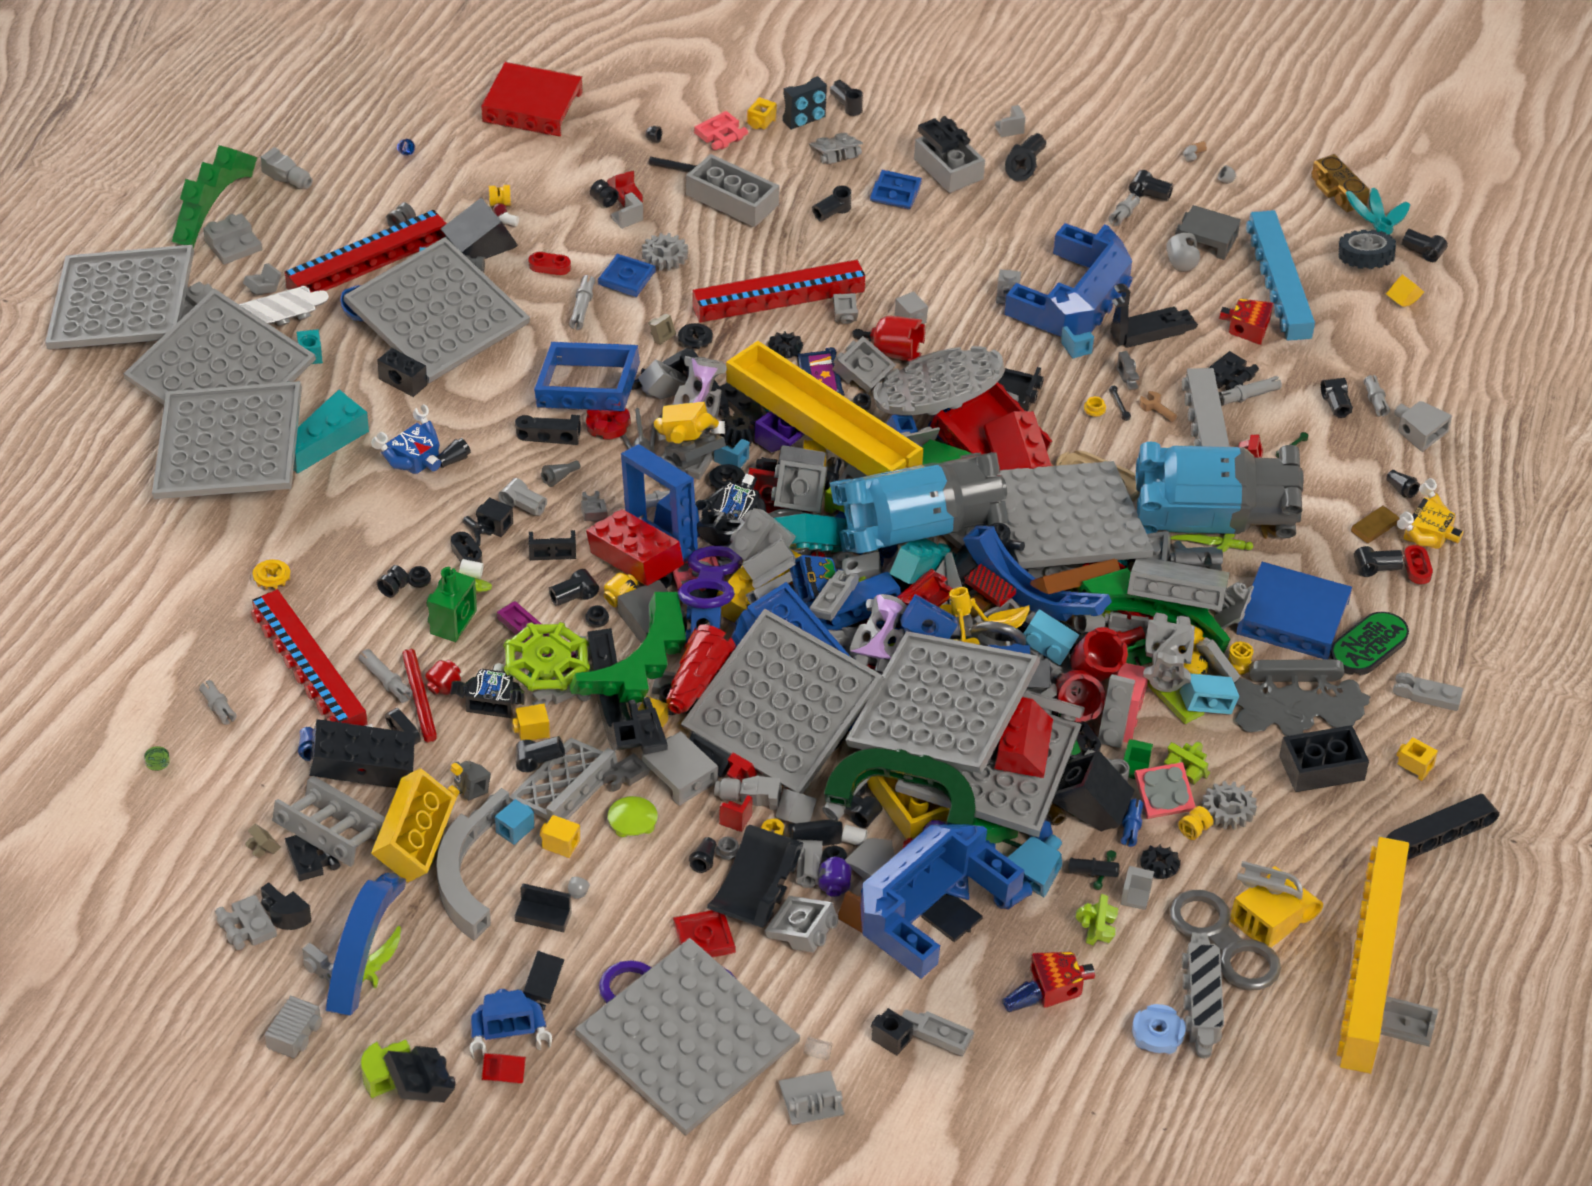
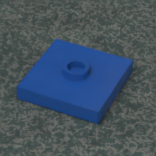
[598,254,656,297]

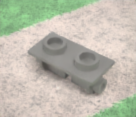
[1105,612,1149,638]

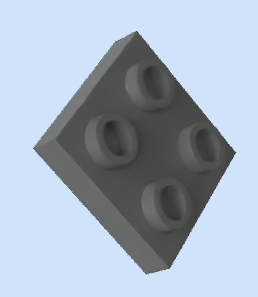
[664,431,726,469]

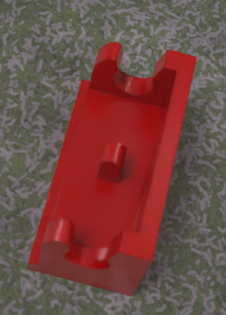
[897,569,953,607]

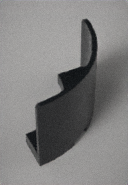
[707,825,804,928]

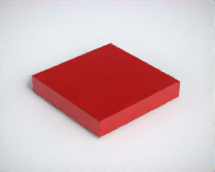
[673,910,736,958]

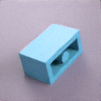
[1023,609,1079,665]
[1180,674,1239,714]

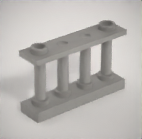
[272,776,385,867]

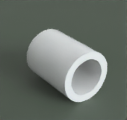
[459,559,484,579]
[841,825,868,846]

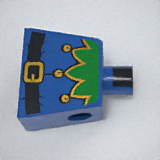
[790,555,846,603]

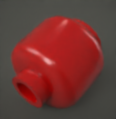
[425,659,461,696]

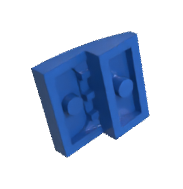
[870,170,922,209]

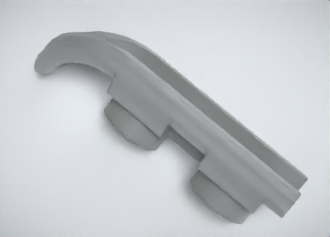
[1237,861,1303,899]

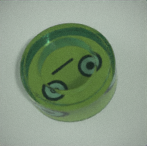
[144,746,170,771]

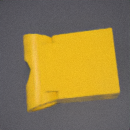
[1230,866,1324,948]

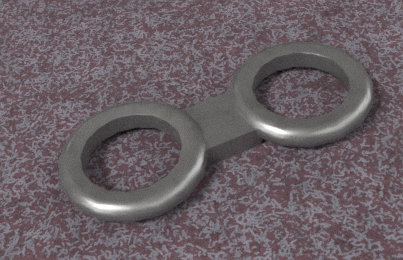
[922,620,1026,646]
[1170,890,1281,990]

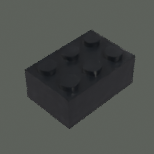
[1279,725,1369,793]

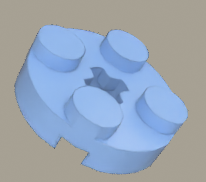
[1132,1004,1186,1054]

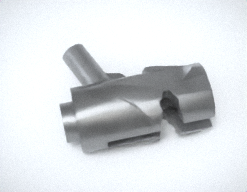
[1170,541,1223,571]

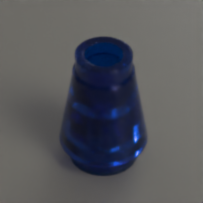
[1002,980,1043,1013]

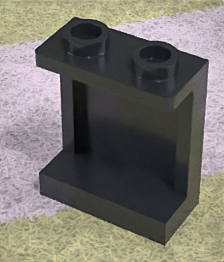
[998,367,1044,411]

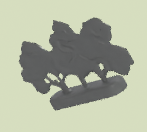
[1234,659,1371,736]

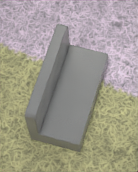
[743,538,795,589]

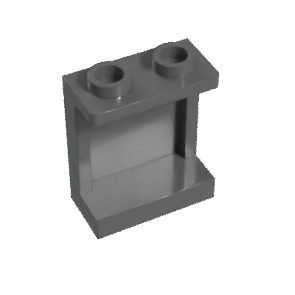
[1175,205,1241,260]

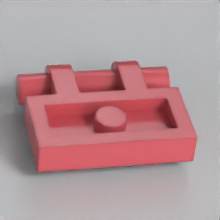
[694,111,748,151]

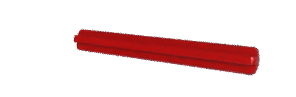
[402,648,437,743]

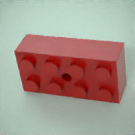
[586,509,684,586]

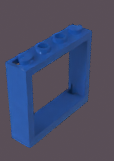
[534,342,640,411]
[621,444,698,563]

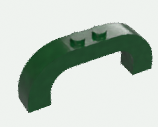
[824,748,976,825]

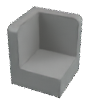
[995,105,1026,137]
[611,192,643,229]
[776,789,817,824]
[1121,866,1154,910]

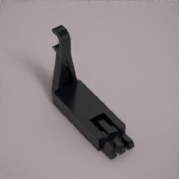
[1110,283,1198,348]
[632,348,731,419]

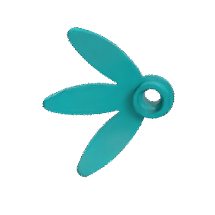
[1346,188,1410,235]

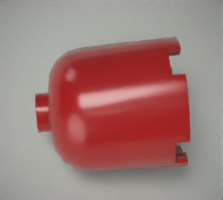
[871,315,926,362]
[1070,627,1128,682]
[1055,670,1106,722]

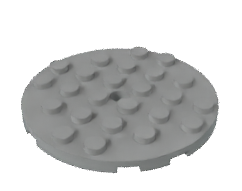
[873,346,1005,415]

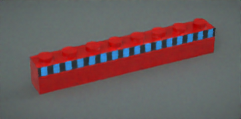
[284,209,447,293]
[692,259,866,323]
[251,589,368,726]

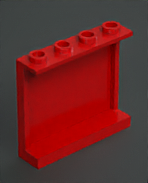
[481,62,583,137]
[930,382,1053,454]

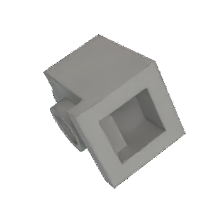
[996,269,1021,304]

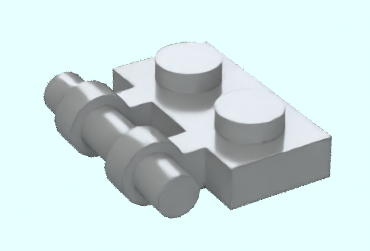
[215,895,277,950]

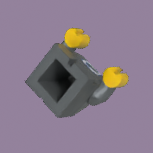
[447,761,491,801]

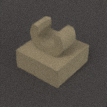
[648,314,676,345]
[245,823,281,858]

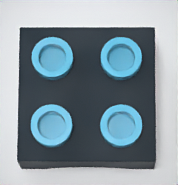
[782,76,827,130]

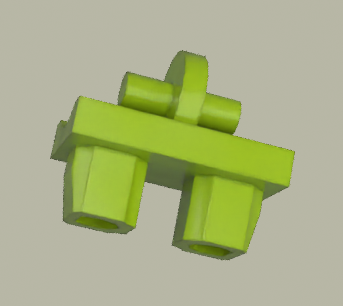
[1164,741,1210,785]
[1075,894,1118,945]

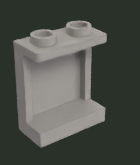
[642,731,718,806]

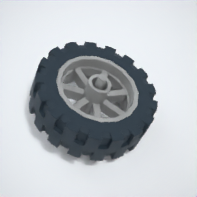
[1338,229,1396,269]

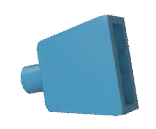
[1007,835,1062,897]

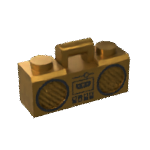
[1311,154,1370,213]

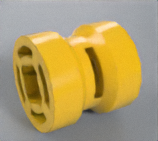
[489,185,511,207]
[1228,641,1254,675]
[1178,806,1213,840]

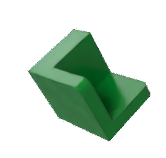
[1123,739,1153,779]

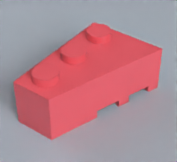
[1105,663,1148,743]

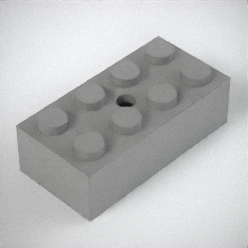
[686,154,779,227]

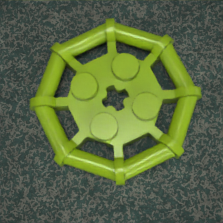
[503,622,590,692]

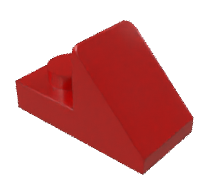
[607,170,643,207]

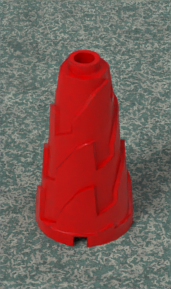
[666,625,736,714]

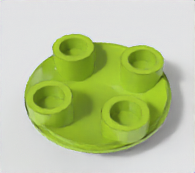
[608,796,658,837]

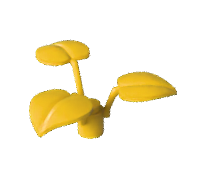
[939,587,1030,645]

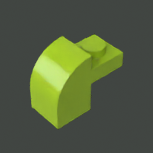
[361,1039,411,1098]

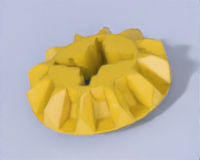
[252,559,290,590]

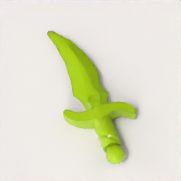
[1170,534,1254,552]
[362,926,401,988]

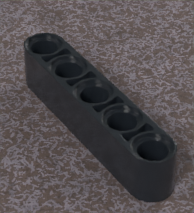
[1386,794,1500,860]

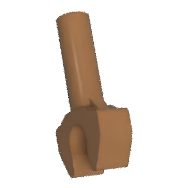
[1139,391,1177,422]

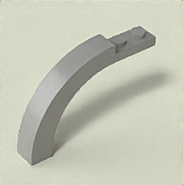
[437,788,510,941]

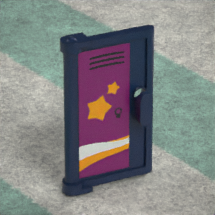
[797,347,845,396]

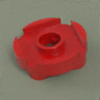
[586,402,631,439]

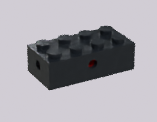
[309,719,415,788]

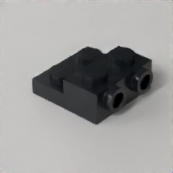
[383,1046,456,1103]

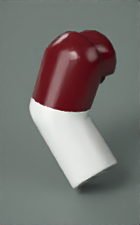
[493,203,519,227]

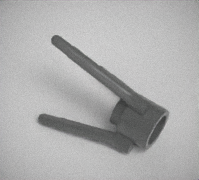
[621,408,657,454]

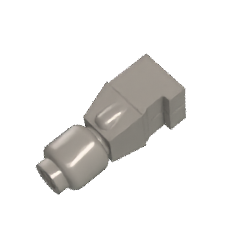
[261,147,313,189]
[714,775,782,810]

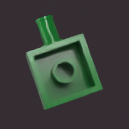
[426,567,477,642]

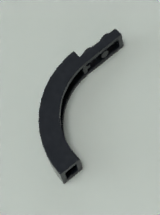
[587,628,642,751]

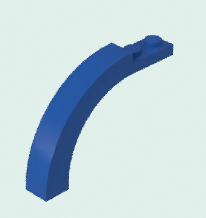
[963,526,1112,621]
[326,873,406,1016]

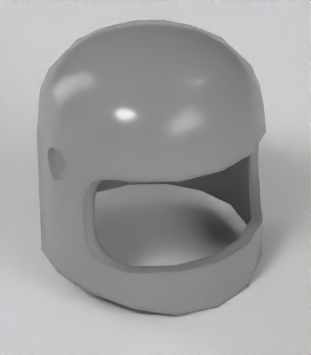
[1166,233,1200,272]

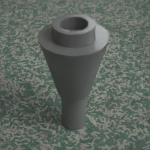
[541,460,581,487]

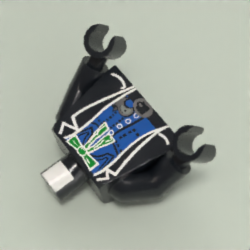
[695,474,767,520]
[450,663,525,719]

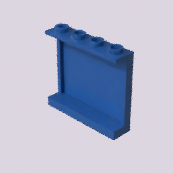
[1236,561,1352,659]

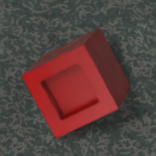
[719,795,753,832]
[482,1053,526,1083]

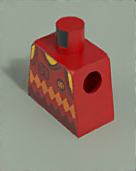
[1219,299,1273,345]
[1030,952,1095,1008]

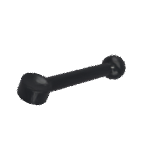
[1109,385,1131,421]

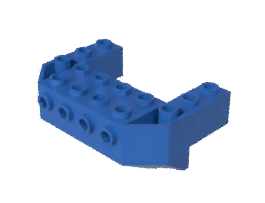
[1004,223,1133,337]
[861,825,1025,979]

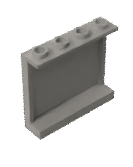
[1127,558,1230,611]

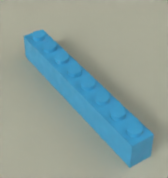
[1246,210,1315,341]

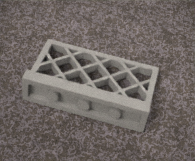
[509,738,618,821]

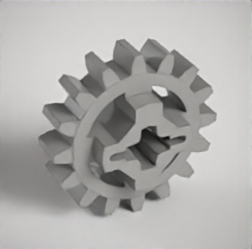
[642,233,688,271]
[1202,781,1257,830]

